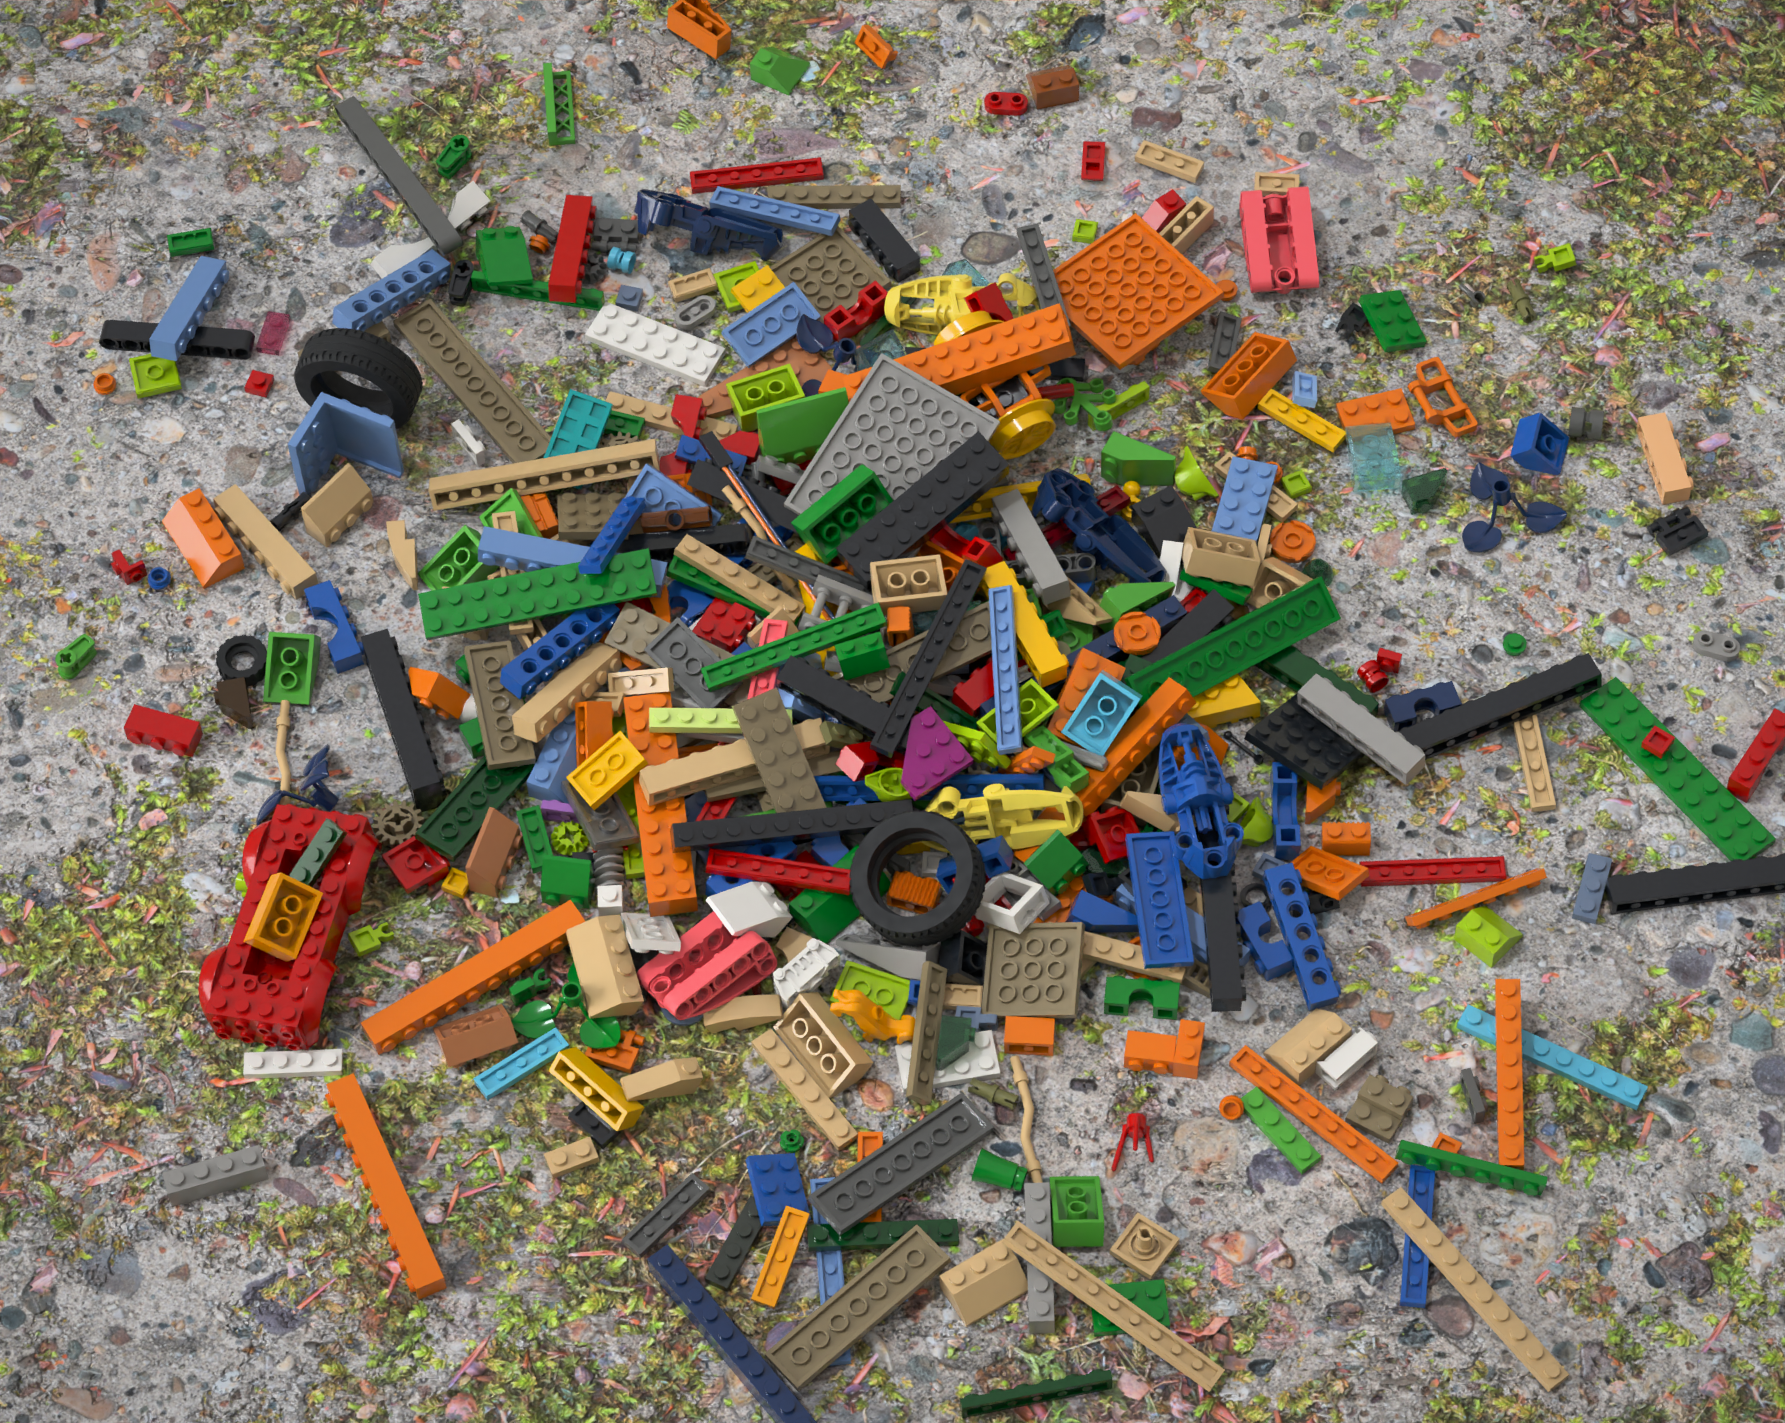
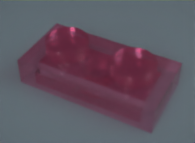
[256,311,291,356]

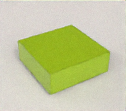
[1072,219,1098,244]
[1281,470,1312,499]

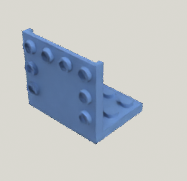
[288,392,404,496]

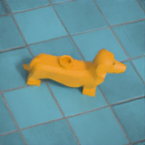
[830,989,915,1045]

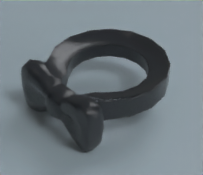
[1240,883,1271,912]

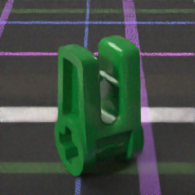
[436,135,472,179]

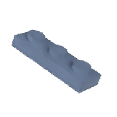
[1572,853,1612,924]

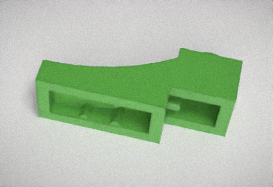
[1024,725,1089,794]

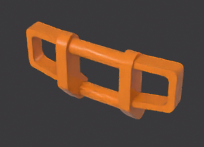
[1408,357,1478,437]
[960,364,1051,418]

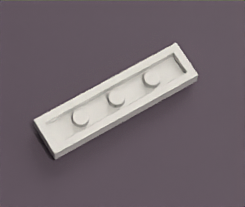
[243,1049,343,1079]

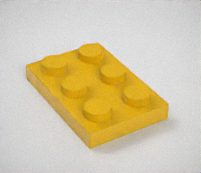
[731,265,785,313]
[566,731,649,810]

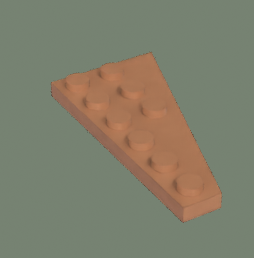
[697,336,832,419]

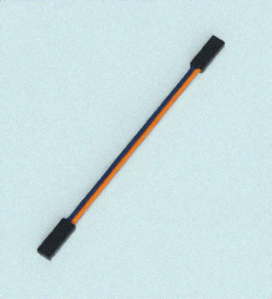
[699,431,835,621]

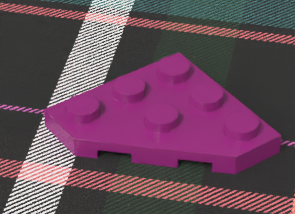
[901,706,974,801]

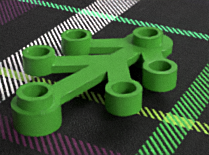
[1053,378,1117,431]

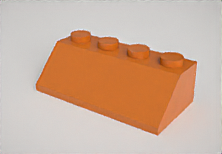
[1201,332,1297,420]
[162,488,245,589]

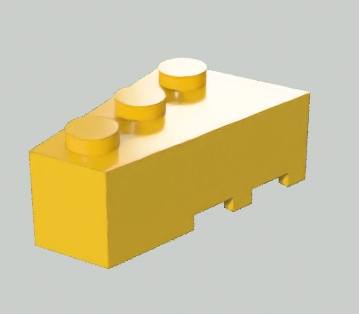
[1187,674,1261,728]

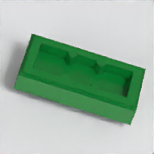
[167,228,214,257]

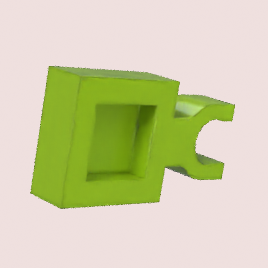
[1534,243,1577,273]
[348,922,394,957]

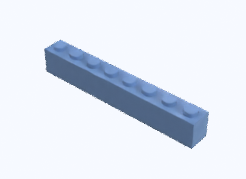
[478,526,667,598]

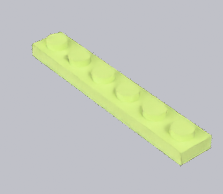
[649,708,793,734]

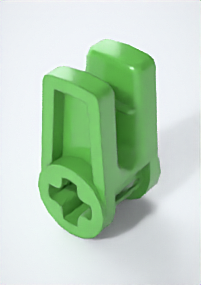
[55,634,97,680]

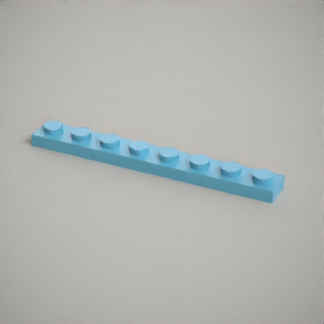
[1457,1004,1648,1110]

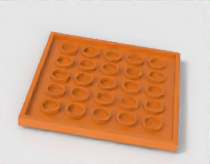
[1032,213,1224,370]

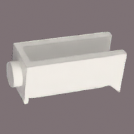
[1315,1027,1378,1090]

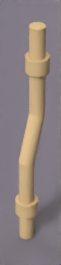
[722,485,803,604]
[275,700,291,805]
[1010,1055,1043,1183]

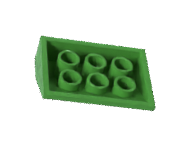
[756,387,849,465]

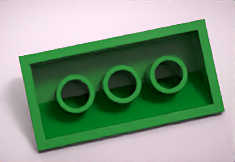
[791,464,893,564]
[789,844,891,944]

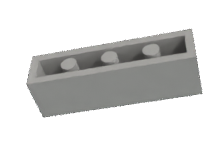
[162,1145,269,1207]

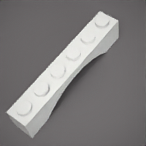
[370,181,490,278]

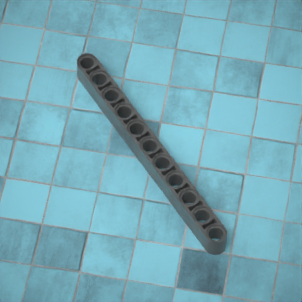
[334,96,463,256]

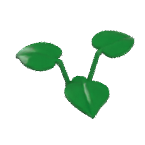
[511,963,621,1049]

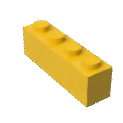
[548,1047,645,1131]

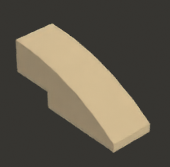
[386,520,418,590]
[703,994,783,1034]

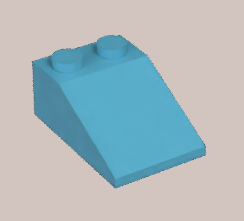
[1061,670,1142,756]

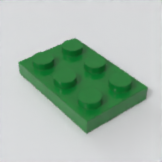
[1358,290,1427,353]
[1091,1279,1170,1337]

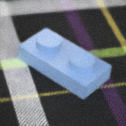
[1292,371,1317,408]

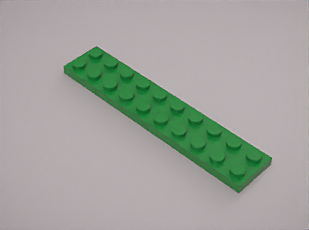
[418,548,658,640]
[1124,576,1341,710]
[1579,677,1776,861]

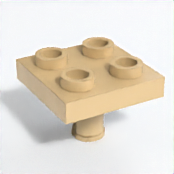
[1109,1213,1180,1280]

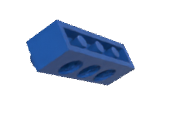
[705,841,797,897]

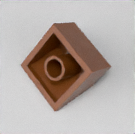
[1026,65,1079,110]

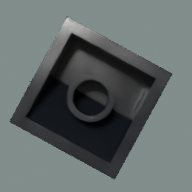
[939,930,987,987]

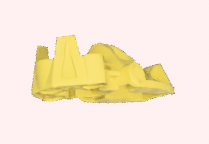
[884,273,1040,335]
[922,784,1083,855]

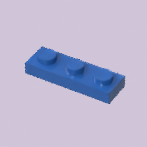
[674,435,747,476]

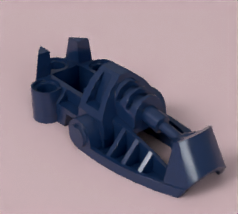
[634,189,783,261]
[1032,468,1167,583]

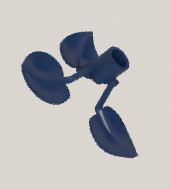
[796,314,881,397]
[1462,462,1567,553]
[256,744,339,826]

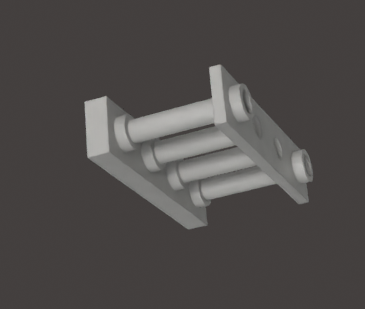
[798,574,892,650]

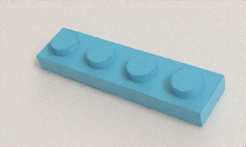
[473,1027,570,1101]

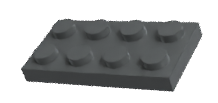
[644,617,743,708]

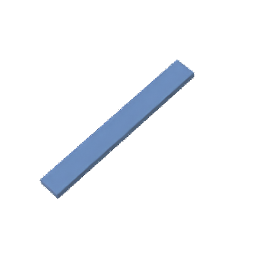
[988,585,1023,755]
[810,1177,851,1366]

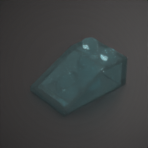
[1345,423,1401,492]

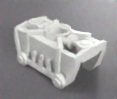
[773,938,841,1010]

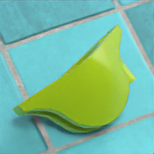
[1175,446,1219,501]
[865,768,913,802]
[1235,797,1273,847]

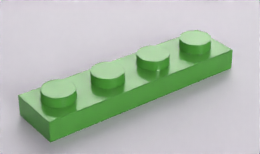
[1240,1087,1321,1174]

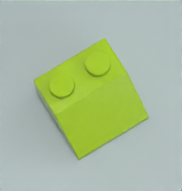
[1454,905,1523,968]

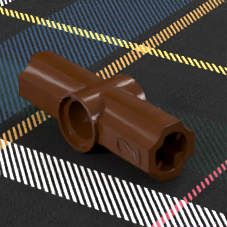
[641,506,713,533]

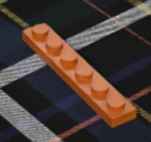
[1405,868,1547,929]

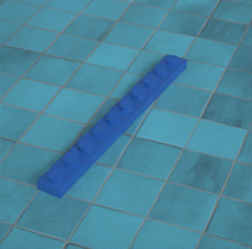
[814,774,1045,801]

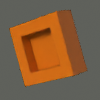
[1432,1132,1462,1154]

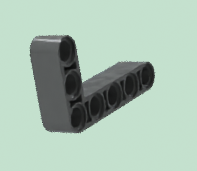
[978,523,1097,589]

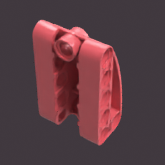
[1239,186,1319,294]
[636,911,777,1020]

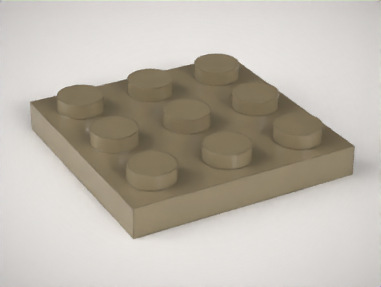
[557,493,628,540]

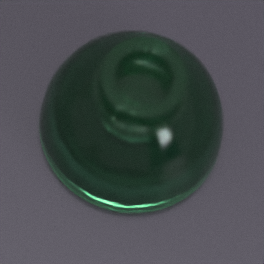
[1301,559,1334,587]

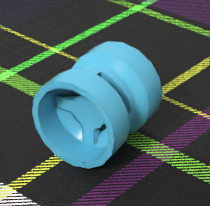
[607,247,636,274]

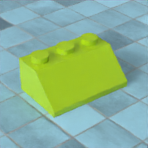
[726,364,805,432]
[976,678,1060,745]

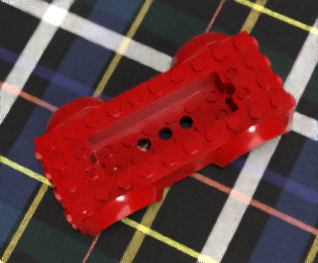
[198,804,382,1051]

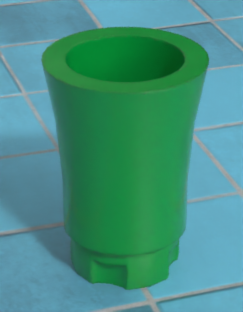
[971,1148,1028,1192]

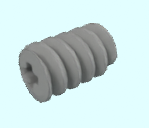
[593,847,625,895]

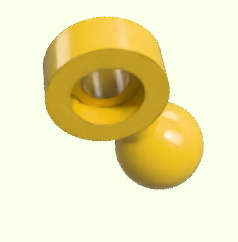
[1121,481,1141,522]

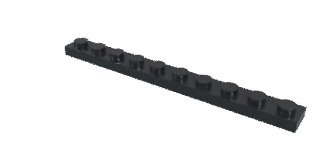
[870,559,987,758]

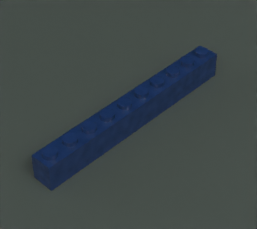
[978,595,1187,720]
[647,1244,817,1423]

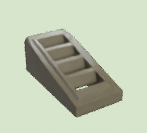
[1181,959,1210,998]

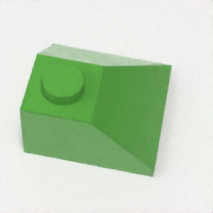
[750,47,810,96]

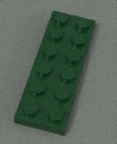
[415,756,537,862]

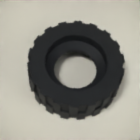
[216,635,267,688]

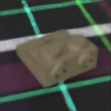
[1345,1074,1414,1144]

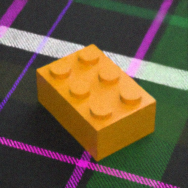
[243,872,323,962]

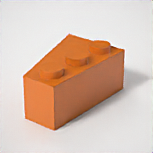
[667,0,732,59]

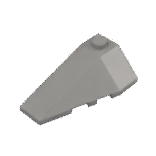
[836,935,941,981]

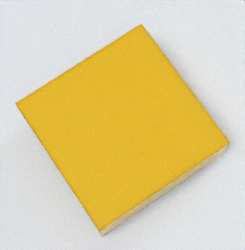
[441,867,469,899]

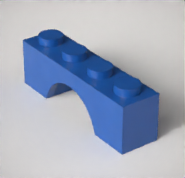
[304,580,364,674]
[1270,762,1301,860]

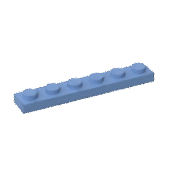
[709,186,841,236]

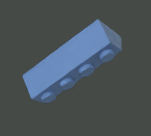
[526,710,577,803]

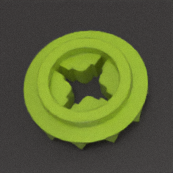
[551,820,589,856]

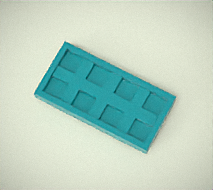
[544,389,614,490]

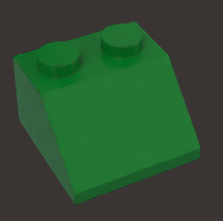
[834,632,890,681]
[1023,829,1089,897]
[540,854,595,909]

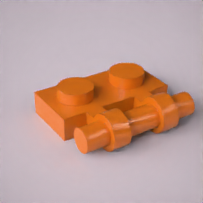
[585,1029,646,1074]

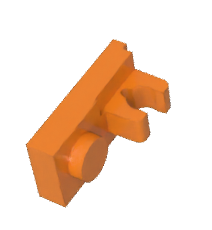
[854,24,898,69]

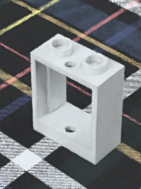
[975,872,1049,934]

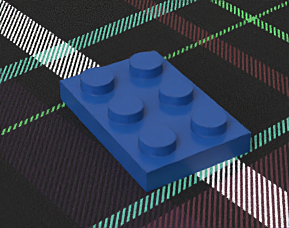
[745,1153,811,1227]

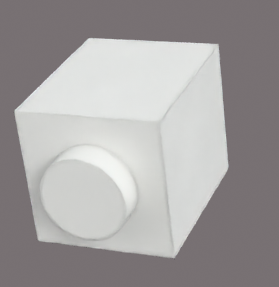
[598,885,624,916]

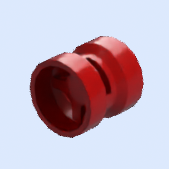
[1357,660,1389,693]

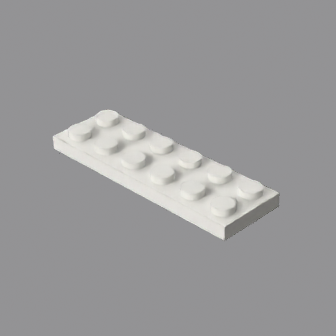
[585,302,726,387]

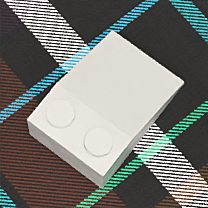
[706,882,793,938]

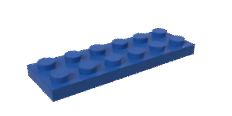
[1125,831,1194,969]

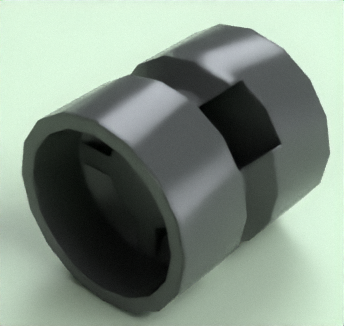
[1568,407,1604,440]

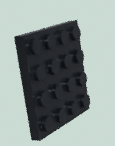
[1244,694,1365,790]

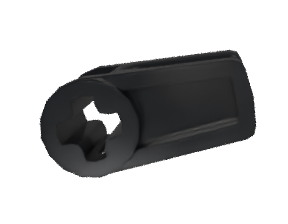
[448,260,474,307]

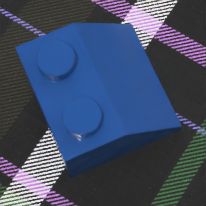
[1510,412,1569,475]

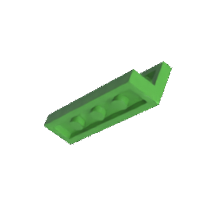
[543,63,576,146]

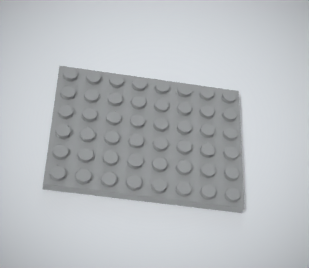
[784,353,1000,558]

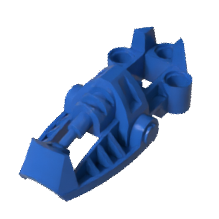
[1158,723,1244,880]

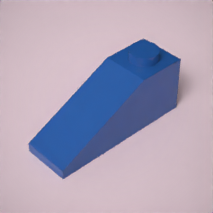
[1065,890,1139,932]

